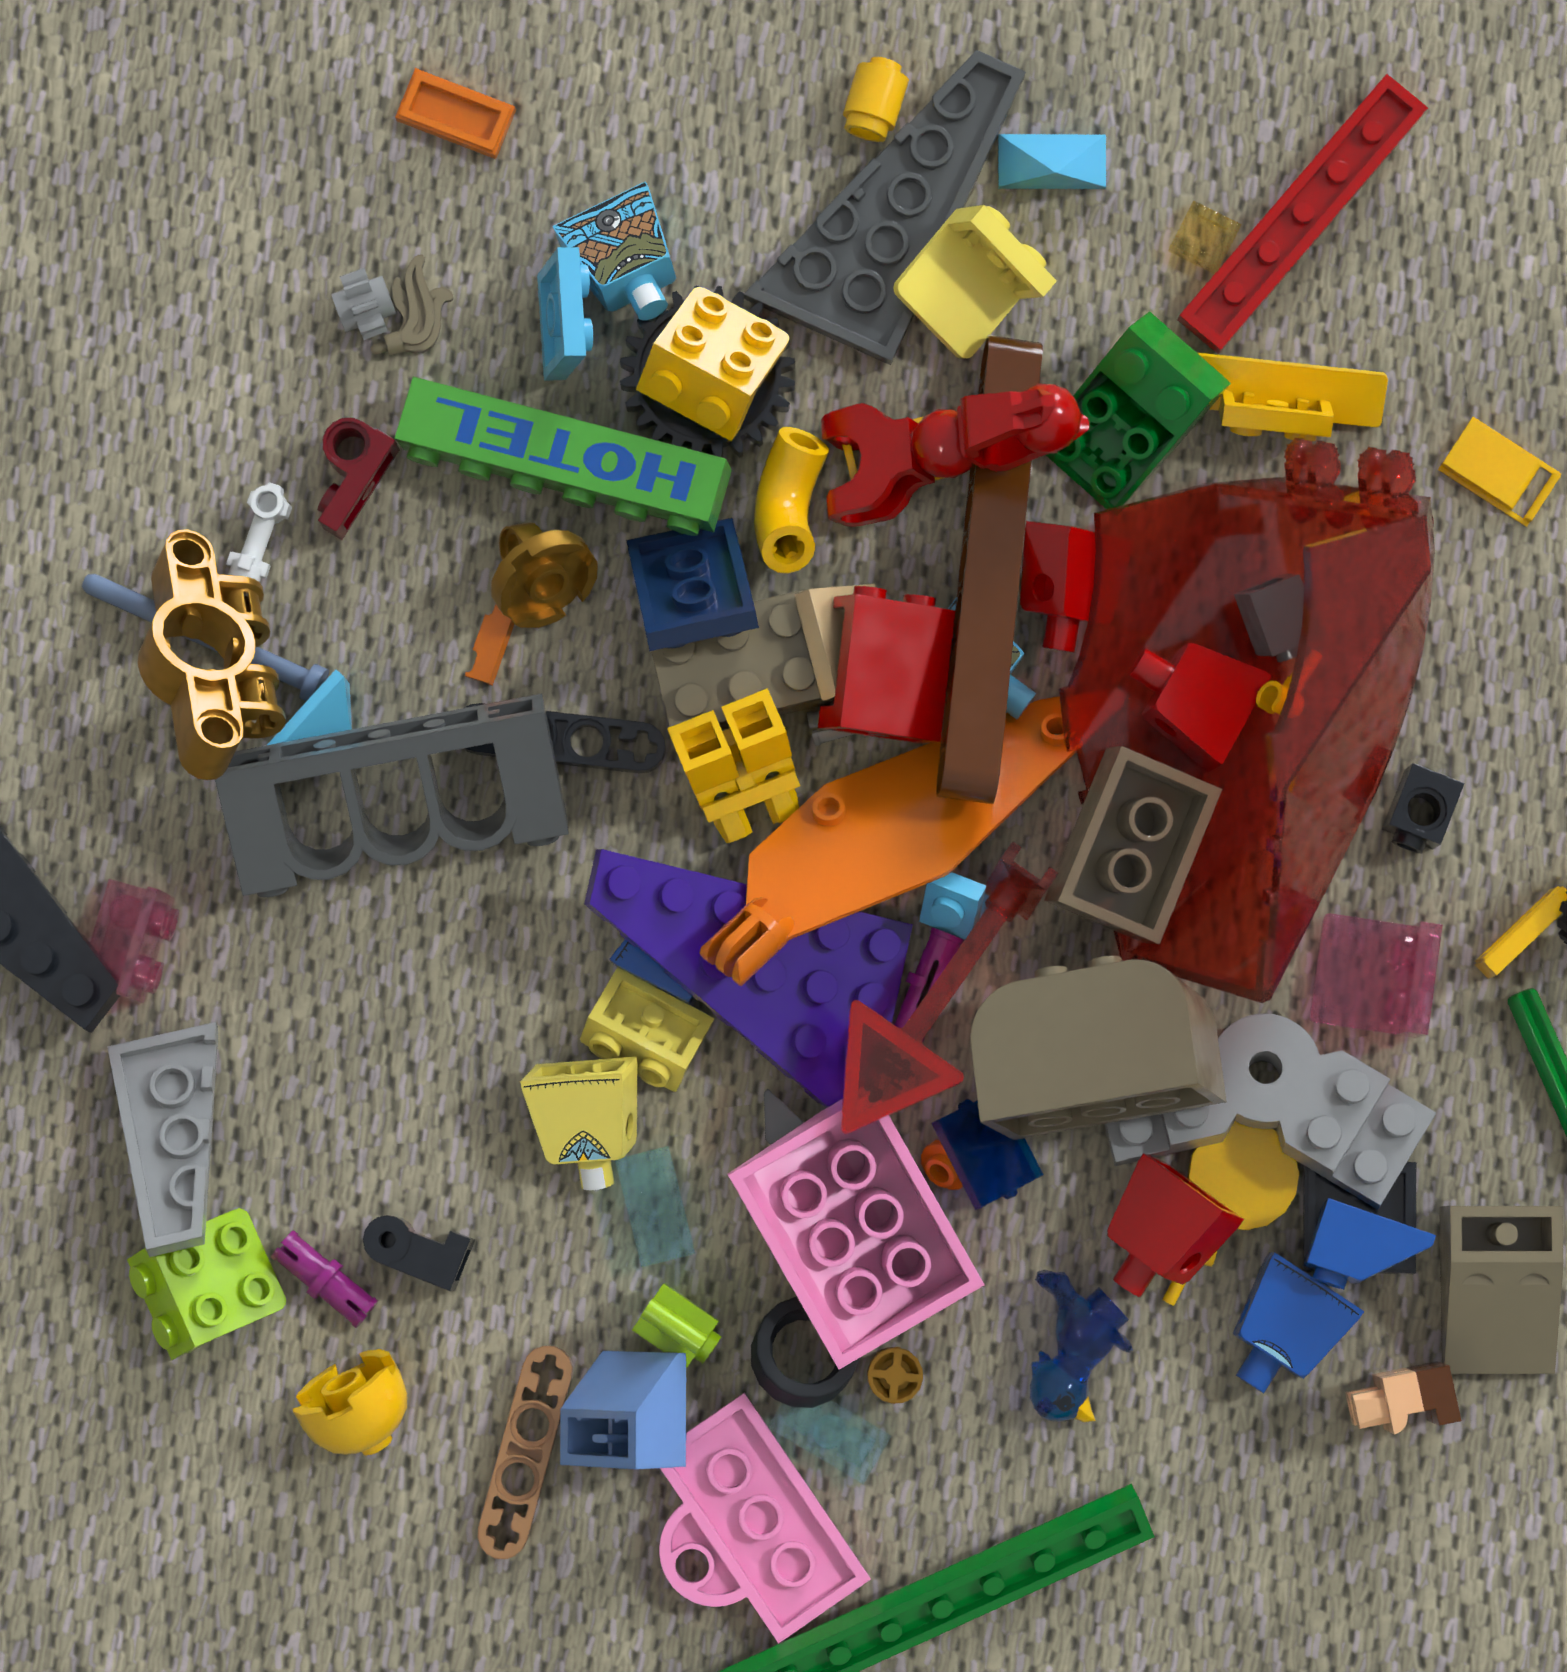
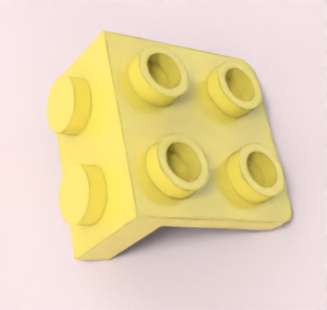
[893,205,1057,359]

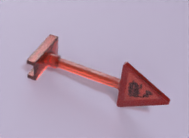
[841,842,1059,1134]

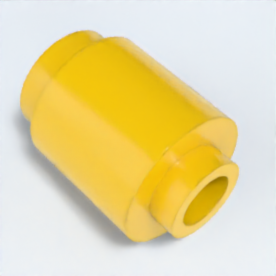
[843,57,909,142]

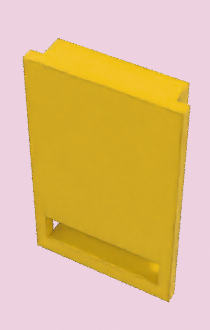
[1438,417,1562,527]

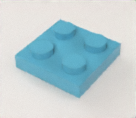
[537,247,593,381]

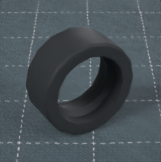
[751,1296,860,1408]

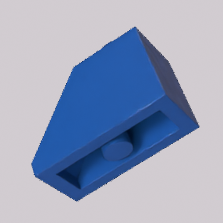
[1303,1198,1436,1290]

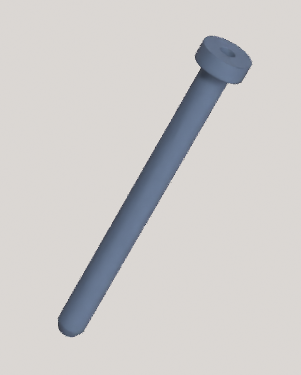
[82,574,329,701]

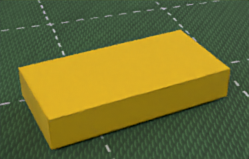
[1475,886,1567,979]

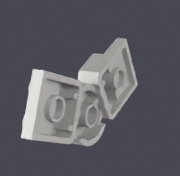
[1104,1013,1436,1209]

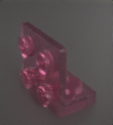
[90,879,179,1003]
[1309,913,1443,1038]

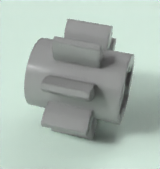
[331,268,396,340]

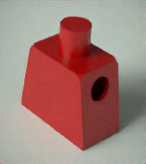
[1020,521,1131,653]
[1128,643,1272,772]
[1107,1153,1244,1297]

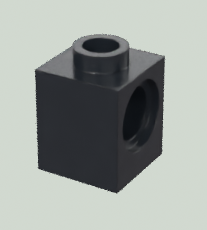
[1382,763,1465,854]

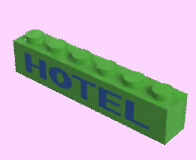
[394,376,732,536]

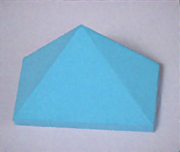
[998,134,1106,189]
[267,669,352,745]

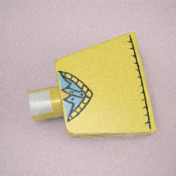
[520,1057,637,1190]

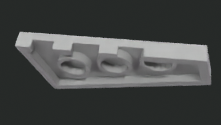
[107,1022,218,1257]

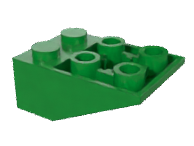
[1046,311,1231,516]

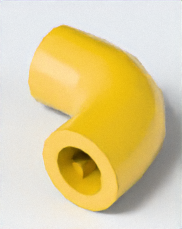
[754,427,829,573]

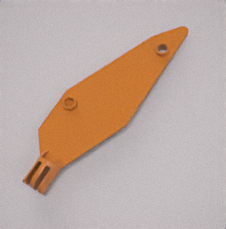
[699,688,1124,987]

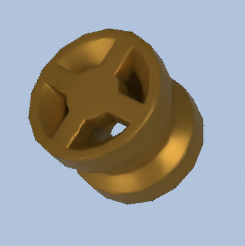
[867,1347,923,1404]

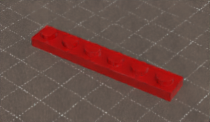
[1177,74,1428,355]

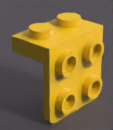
[636,287,789,442]

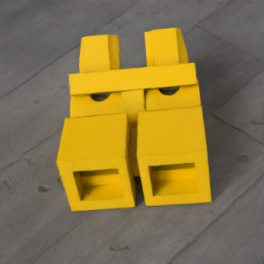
[667,688,800,843]

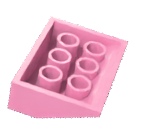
[727,1087,984,1369]

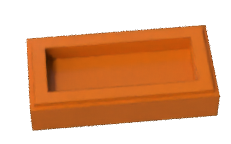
[395,68,516,159]

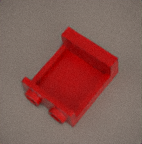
[818,586,955,743]

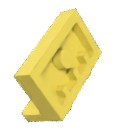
[580,967,715,1092]

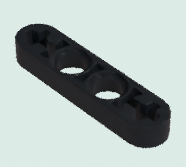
[464,703,666,774]

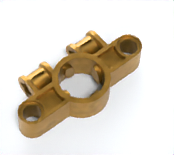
[138,530,286,780]

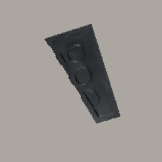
[0,826,125,1033]

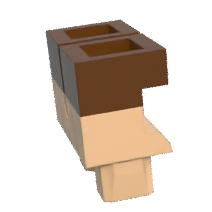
[1345,1361,1462,1435]

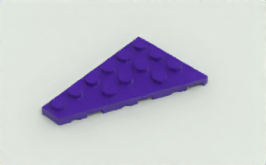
[584,849,913,1108]

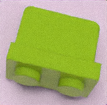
[127,1208,286,1360]

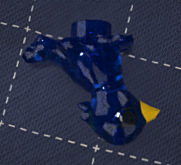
[1030,1269,1133,1423]

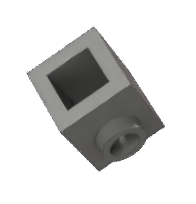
[1234,574,1322,662]

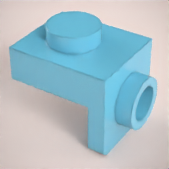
[919,872,990,942]

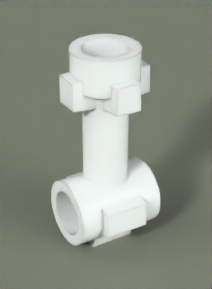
[226,482,292,582]

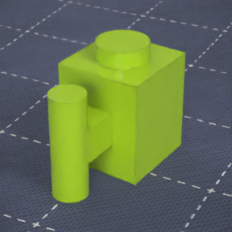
[632,1283,722,1368]

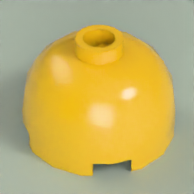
[292,1349,407,1456]

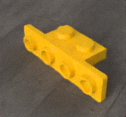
[1197,352,1388,442]

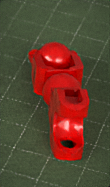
[821,384,1089,527]

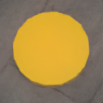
[1187,1121,1299,1231]

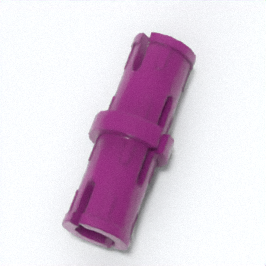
[892,927,964,1042]
[271,1230,378,1328]

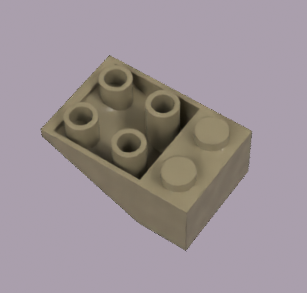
[1439,1206,1564,1374]

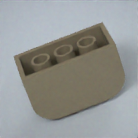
[970,956,1227,1140]

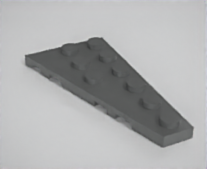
[744,50,1026,365]

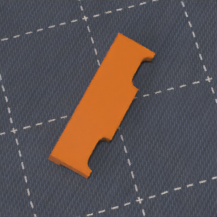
[465,604,514,686]

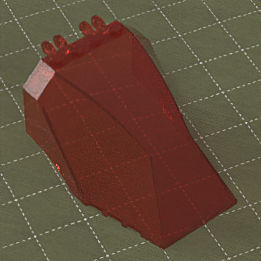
[1059,438,1435,1003]

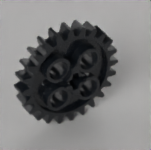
[620,286,795,458]

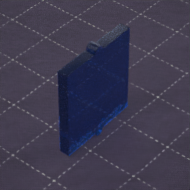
[931,1099,1044,1211]

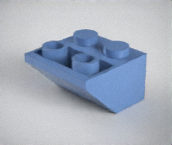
[560,1351,687,1470]

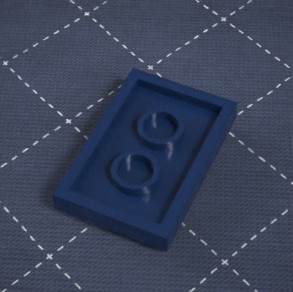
[626,518,759,651]

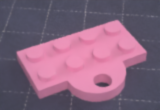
[659,1392,871,1644]

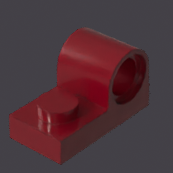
[317,418,400,540]

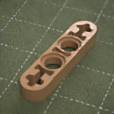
[477,1345,573,1559]

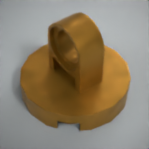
[491,522,598,628]

